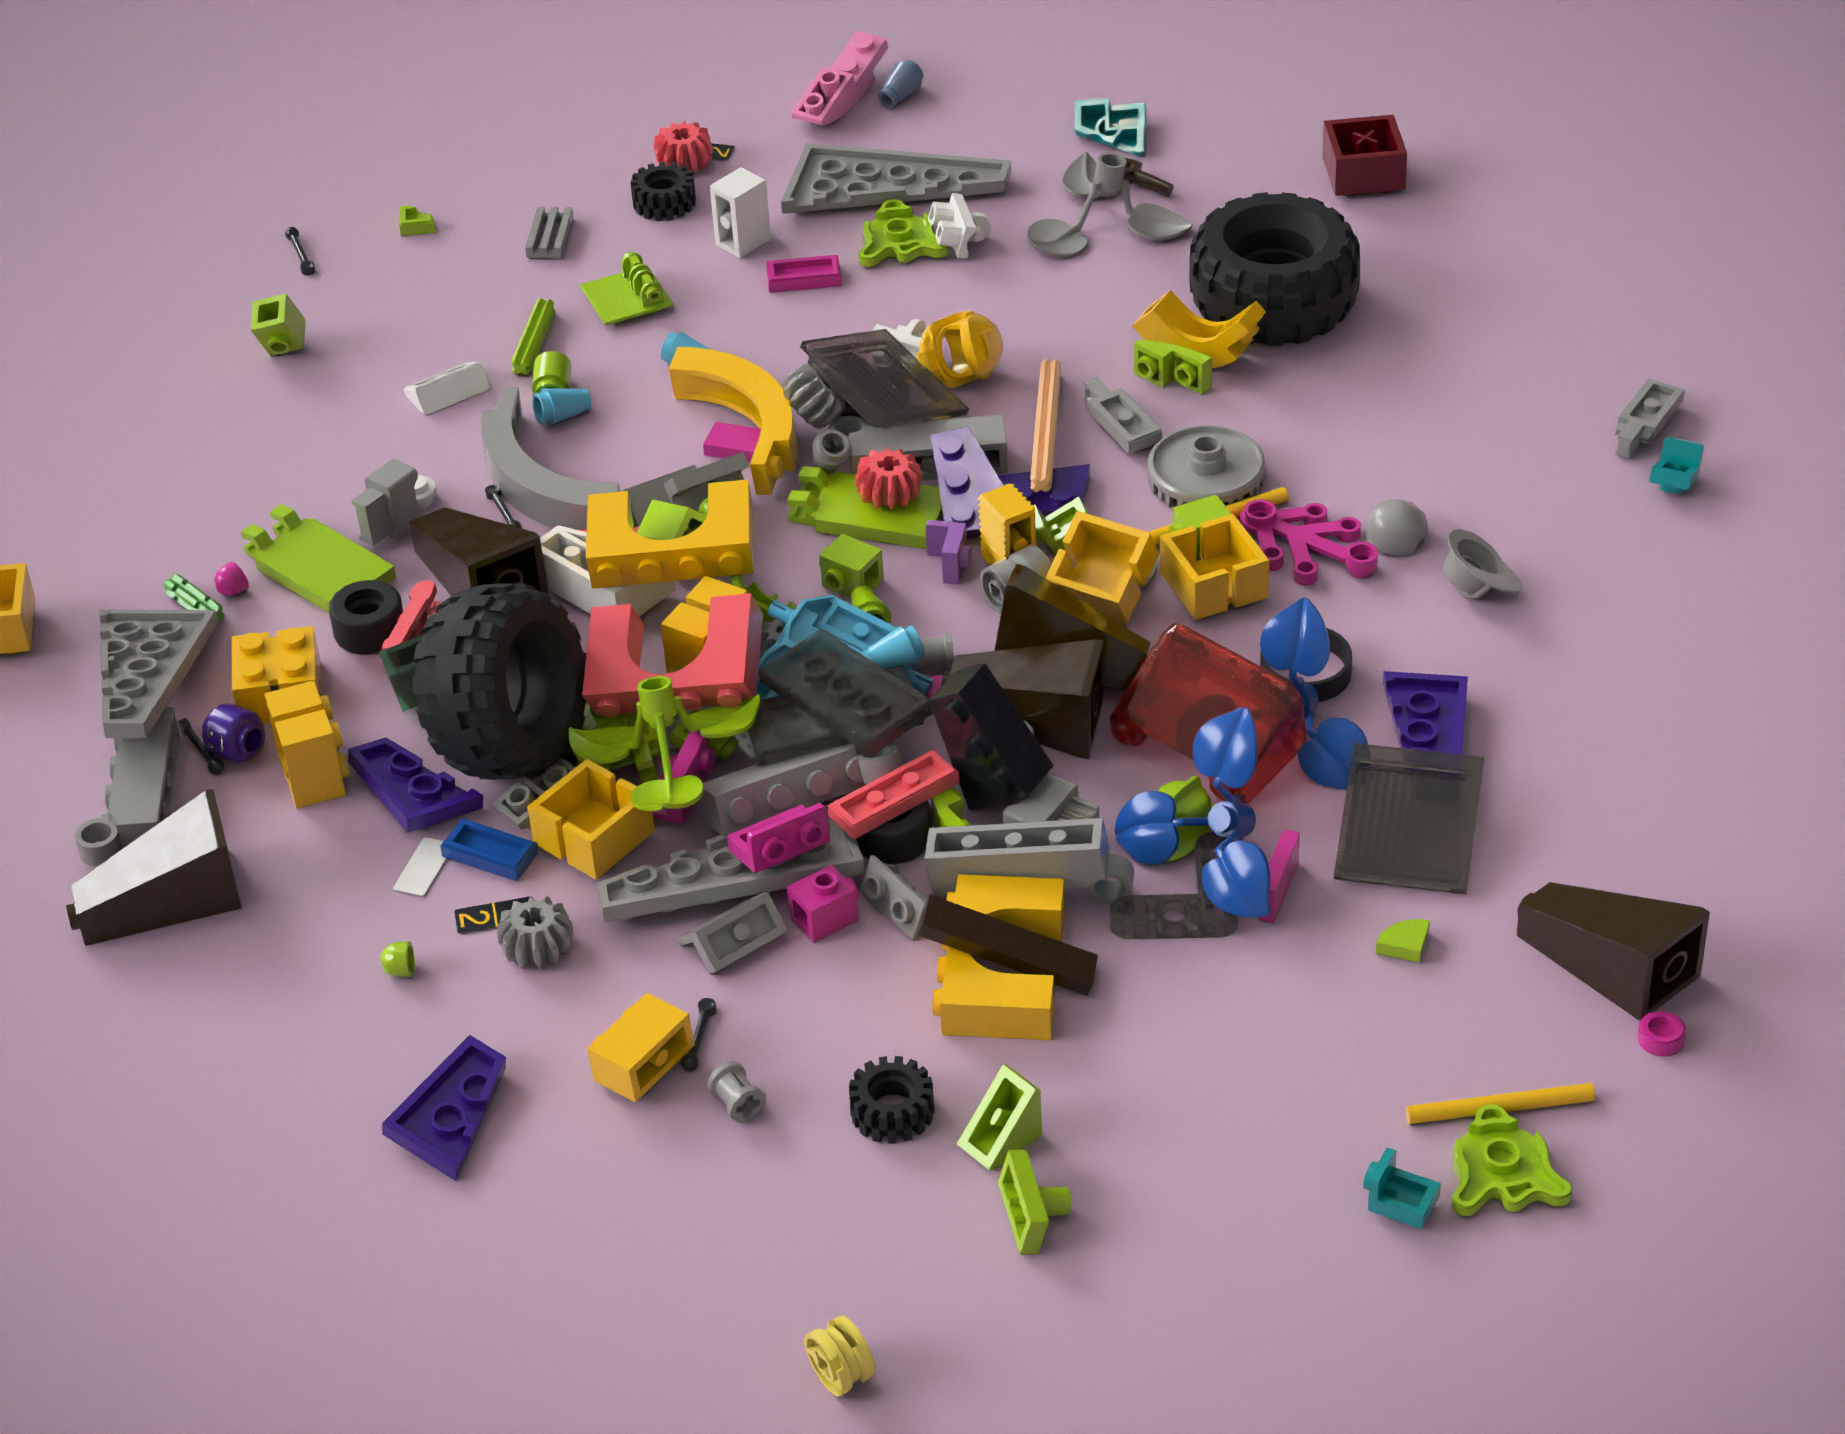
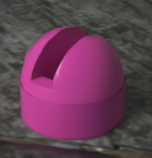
[214,561,249,596]

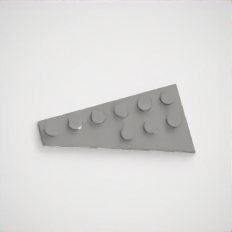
[781,143,1011,214]
[99,610,218,742]
[597,796,865,922]

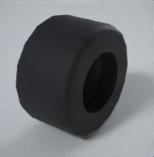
[329,580,403,654]
[856,800,932,864]

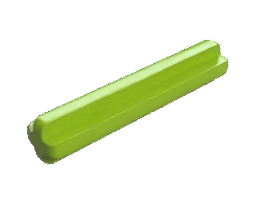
[511,298,556,376]

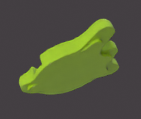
[858,199,949,267]
[1451,1104,1573,1216]

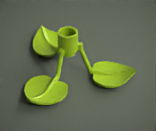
[569,676,761,811]

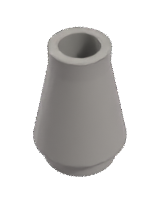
[812,430,851,475]

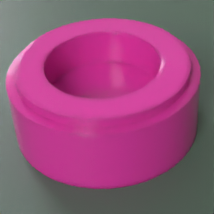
[1637,1011,1686,1056]

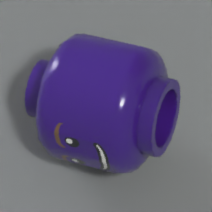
[202,703,265,763]

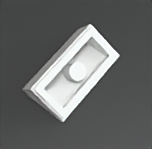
[404,362,490,414]

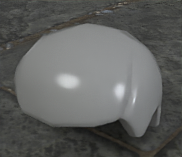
[1364,499,1428,556]

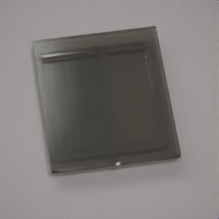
[800,329,969,429]
[1334,743,1484,895]

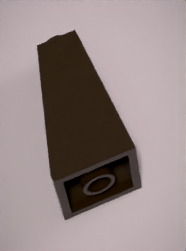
[409,507,549,596]
[994,564,1156,693]
[941,639,1103,759]
[66,789,242,946]
[1516,882,1710,1021]

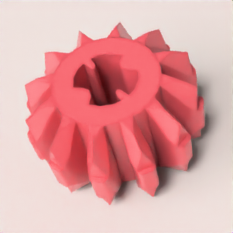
[653,120,713,174]
[855,447,922,511]

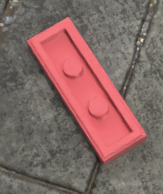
[827,749,959,840]

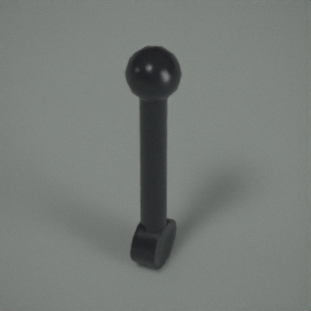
[285,227,315,275]
[485,484,522,528]
[177,718,224,775]
[681,998,716,1071]

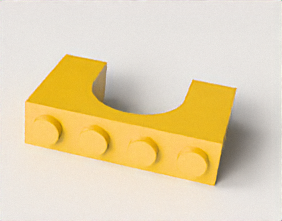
[586,479,754,589]
[933,874,1065,1040]

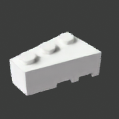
[540,525,676,616]

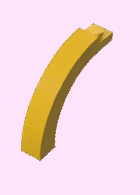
[669,347,799,495]

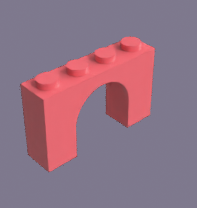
[582,593,763,717]

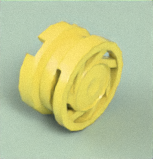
[804,1315,876,1396]

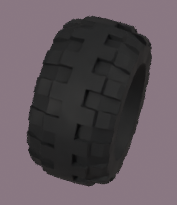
[1189,192,1361,346]
[412,584,587,780]

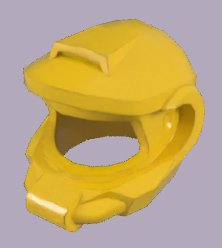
[916,310,1003,388]

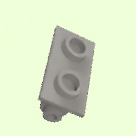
[859,855,928,940]

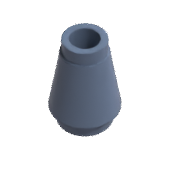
[878,60,924,108]

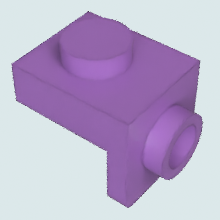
[926,520,972,585]

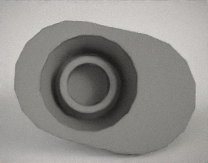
[1443,529,1523,599]

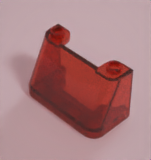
[1110,623,1307,804]

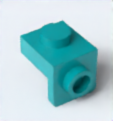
[1649,437,1704,494]
[1363,1147,1441,1229]

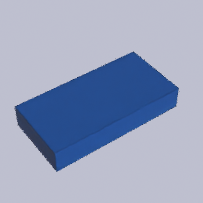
[440,818,538,881]

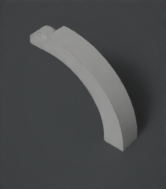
[481,387,620,530]

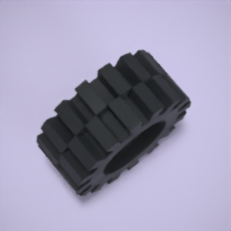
[630,162,696,221]
[849,1056,934,1144]

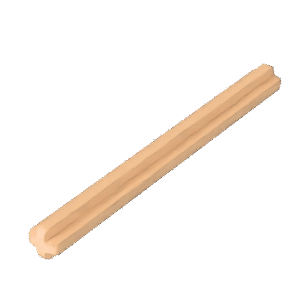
[1030,359,1061,493]

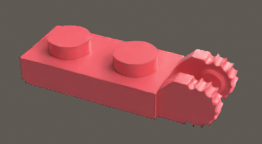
[382,580,441,680]

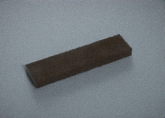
[918,894,1098,996]

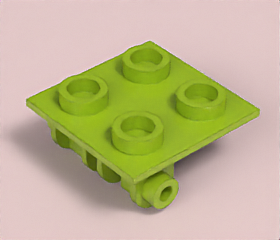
[580,252,673,326]

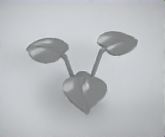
[1027,152,1193,257]

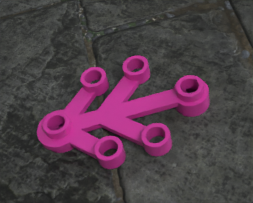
[1240,499,1378,586]

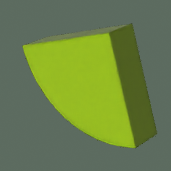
[399,206,436,236]
[1375,919,1430,962]

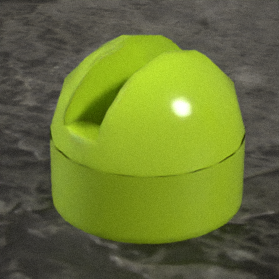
[380,941,415,977]

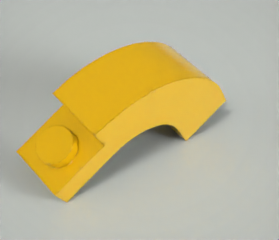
[1132,290,1266,368]

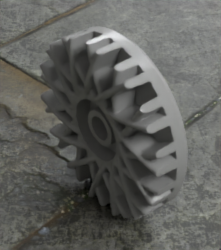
[1148,425,1265,507]

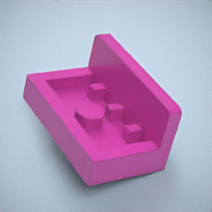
[652,730,715,824]
[727,803,830,873]

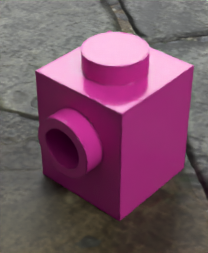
[787,864,860,943]

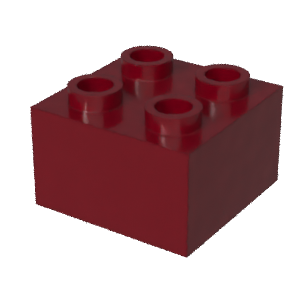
[1322,114,1407,196]

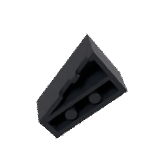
[929,663,1054,810]

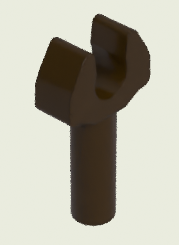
[1123,158,1174,197]

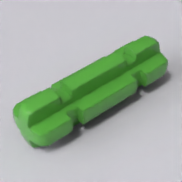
[163,574,225,621]

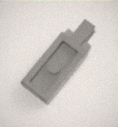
[1084,377,1162,454]
[1615,378,1685,459]

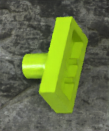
[998,1150,1071,1255]

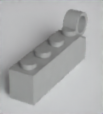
[829,415,1008,481]
[75,707,181,866]
[701,731,902,836]
[924,818,1134,904]

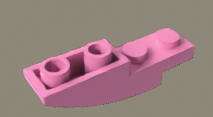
[791,31,888,126]

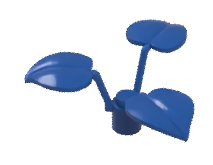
[1176,597,1374,789]
[1114,707,1271,917]

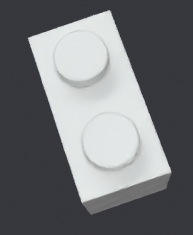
[710,167,771,258]

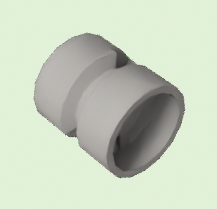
[980,545,1052,615]

